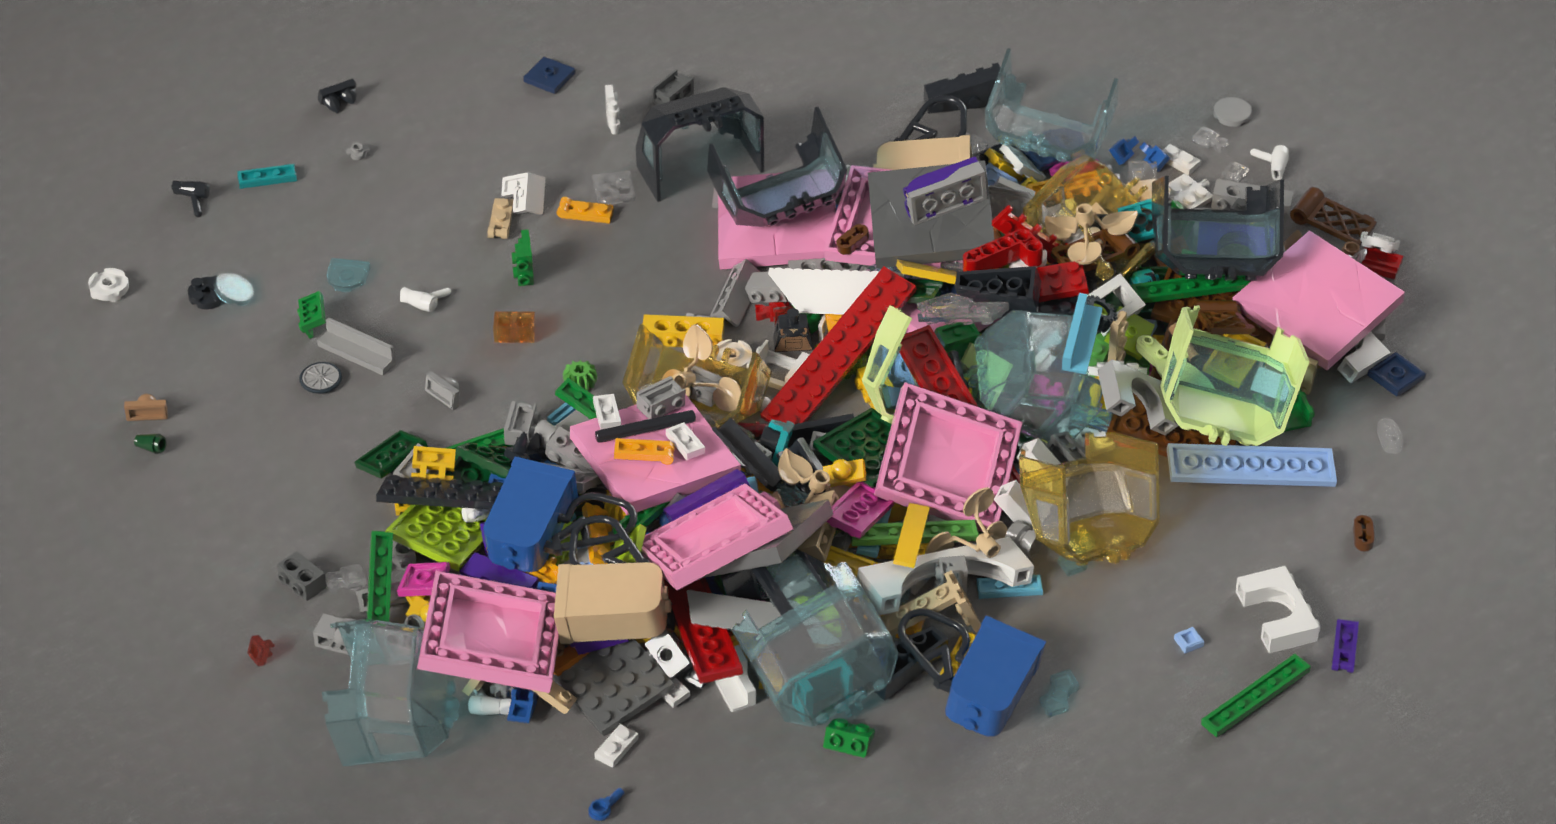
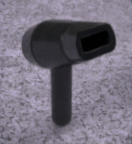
[171,180,210,217]

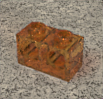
[493,311,536,343]

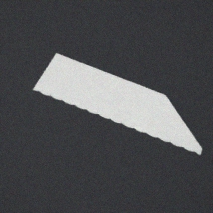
[768,268,904,315]
[687,590,840,645]

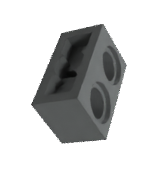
[277,551,326,601]

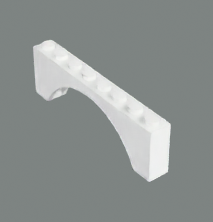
[856,537,1034,615]

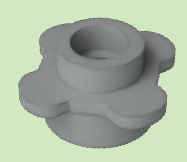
[346,142,369,160]

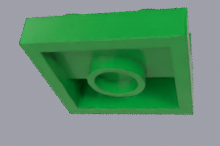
[511,229,534,286]

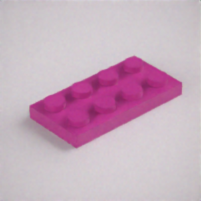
[826,481,895,539]

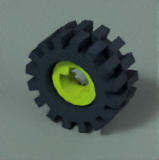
[1086,295,1117,333]

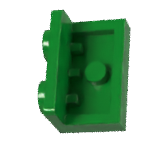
[823,718,876,758]

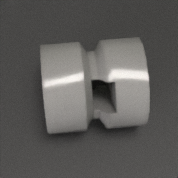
[1005,520,1045,558]

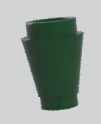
[134,434,167,454]

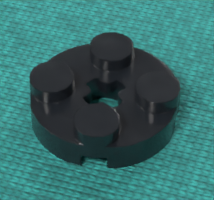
[188,275,228,310]

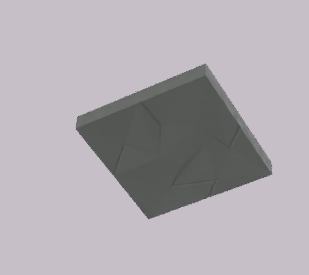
[868,160,995,269]
[699,499,833,579]

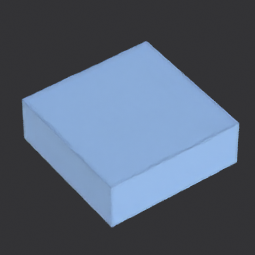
[1174,627,1204,654]

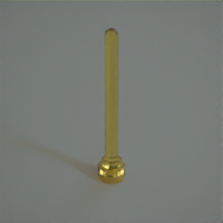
[1075,213,1114,280]

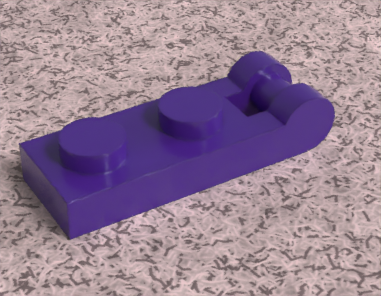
[1331,619,1359,673]

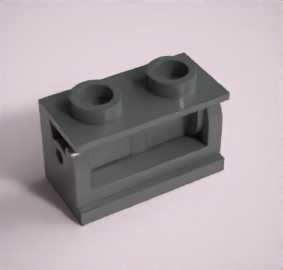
[652,69,694,105]
[1047,431,1092,480]

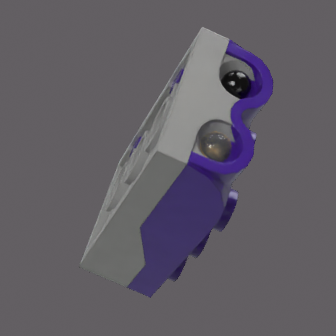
[903,157,987,225]

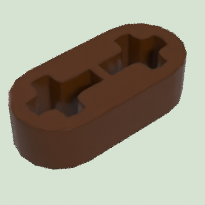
[836,224,869,255]
[1353,515,1375,552]

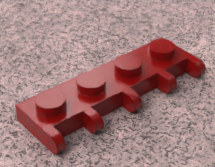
[992,205,1068,263]

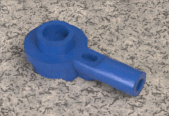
[588,788,625,821]

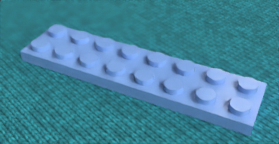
[1166,443,1337,487]

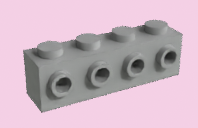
[545,426,603,484]

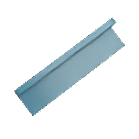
[1062,293,1102,374]

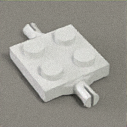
[1168,173,1213,209]

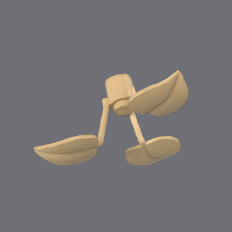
[1045,203,1138,265]
[662,324,743,412]
[778,448,850,504]
[925,487,1008,558]

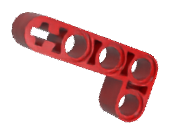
[963,230,1043,271]

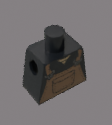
[773,308,813,352]

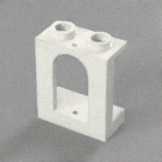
[1087,273,1146,336]
[746,340,810,390]

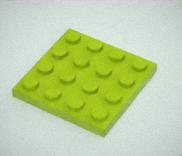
[385,504,486,571]

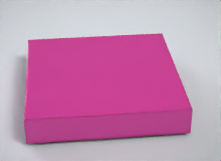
[397,562,450,597]

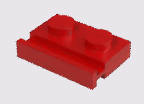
[1361,247,1403,280]

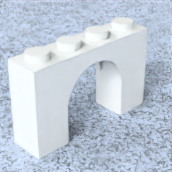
[1337,331,1390,383]
[994,438,1069,531]
[1236,566,1321,654]

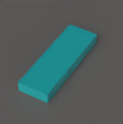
[237,164,297,189]

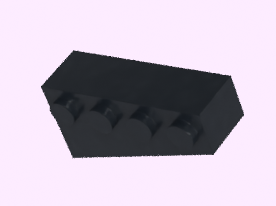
[924,62,1003,114]
[955,266,1041,313]
[854,626,949,701]

